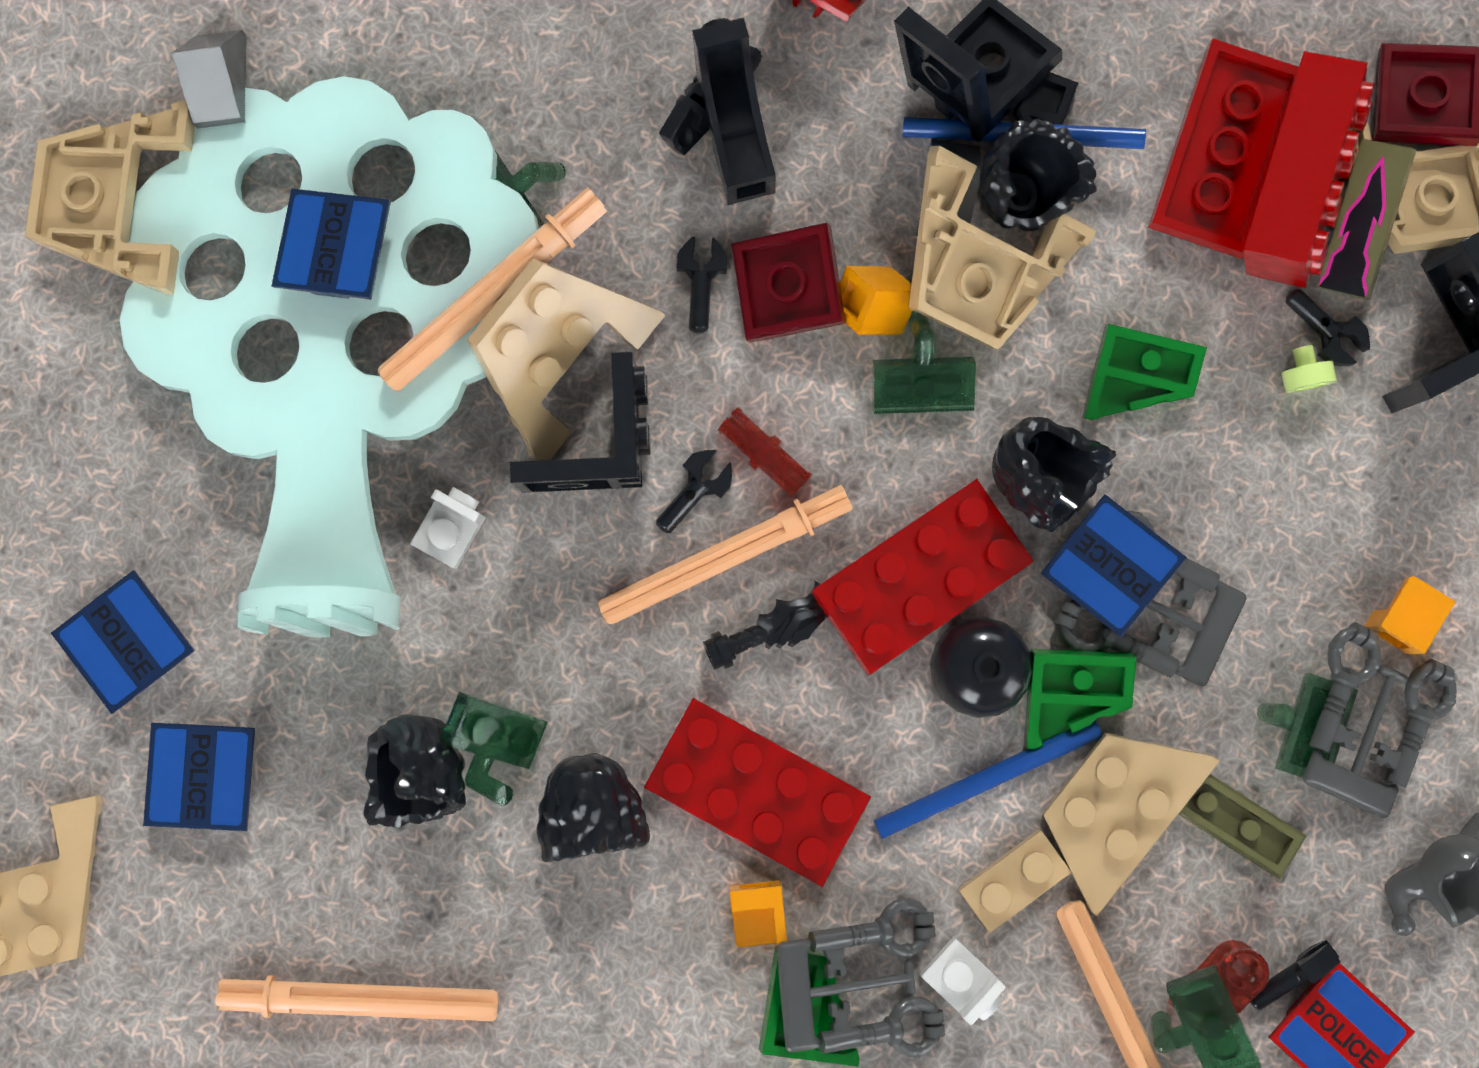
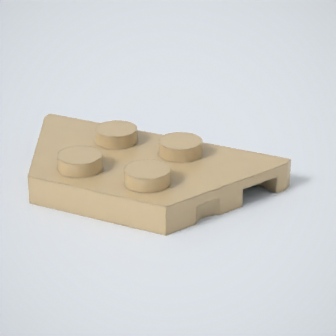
[1043,733,1220,916]

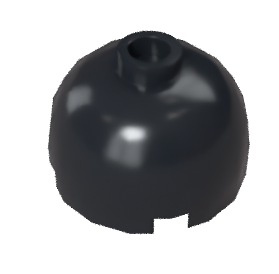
[930,617,1033,718]

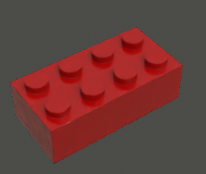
[1243,51,1374,288]

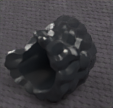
[980,119,1097,231]
[992,417,1116,532]
[363,714,466,828]
[536,753,650,862]

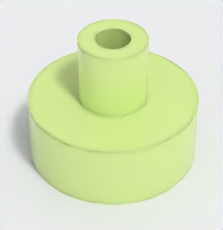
[1281,345,1337,393]

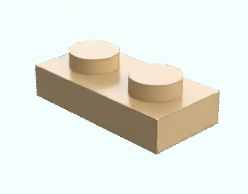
[957,829,1072,933]

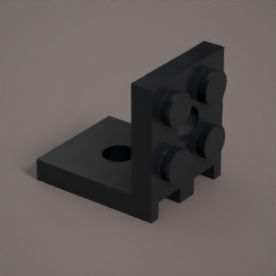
[894,0,1062,143]
[1382,232,1479,413]
[510,352,651,493]

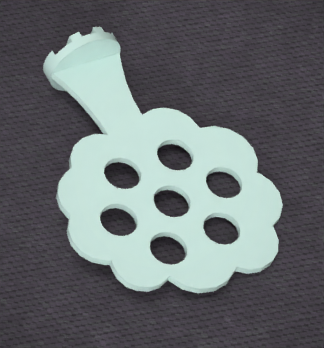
[119,76,539,637]

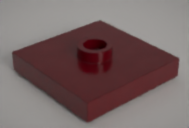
[1373,43,1479,146]
[731,222,846,342]

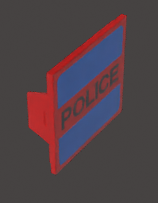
[1268,963,1415,1068]

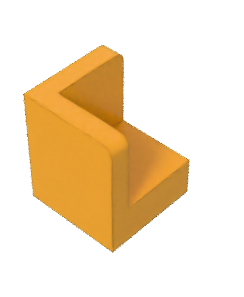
[840,265,912,335]
[1364,576,1456,654]
[729,880,787,947]

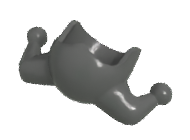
[1385,812,1479,936]

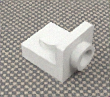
[410,487,486,569]
[920,936,1006,1025]

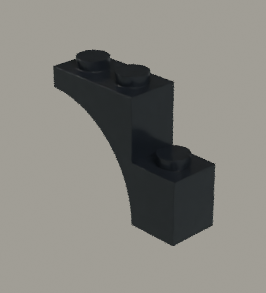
[692,17,776,205]

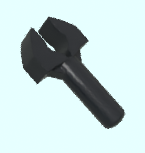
[677,236,727,333]
[1285,288,1370,367]
[656,450,732,534]
[1248,940,1341,1010]

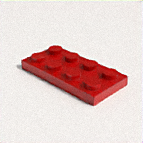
[1147,38,1299,259]
[810,479,1034,676]
[643,698,871,887]

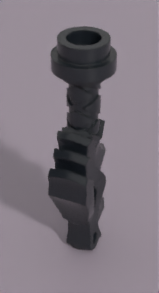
[703,581,827,670]

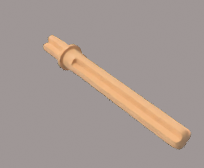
[378,187,607,391]
[598,485,853,624]
[1056,900,1162,1068]
[216,975,499,1021]

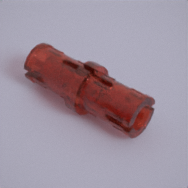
[717,407,813,498]

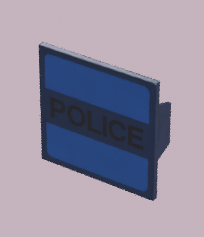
[271,188,391,300]
[1041,494,1187,637]
[51,570,195,714]
[143,722,255,831]

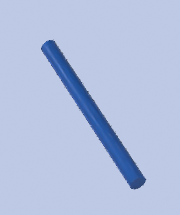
[903,117,1146,150]
[873,721,1103,839]

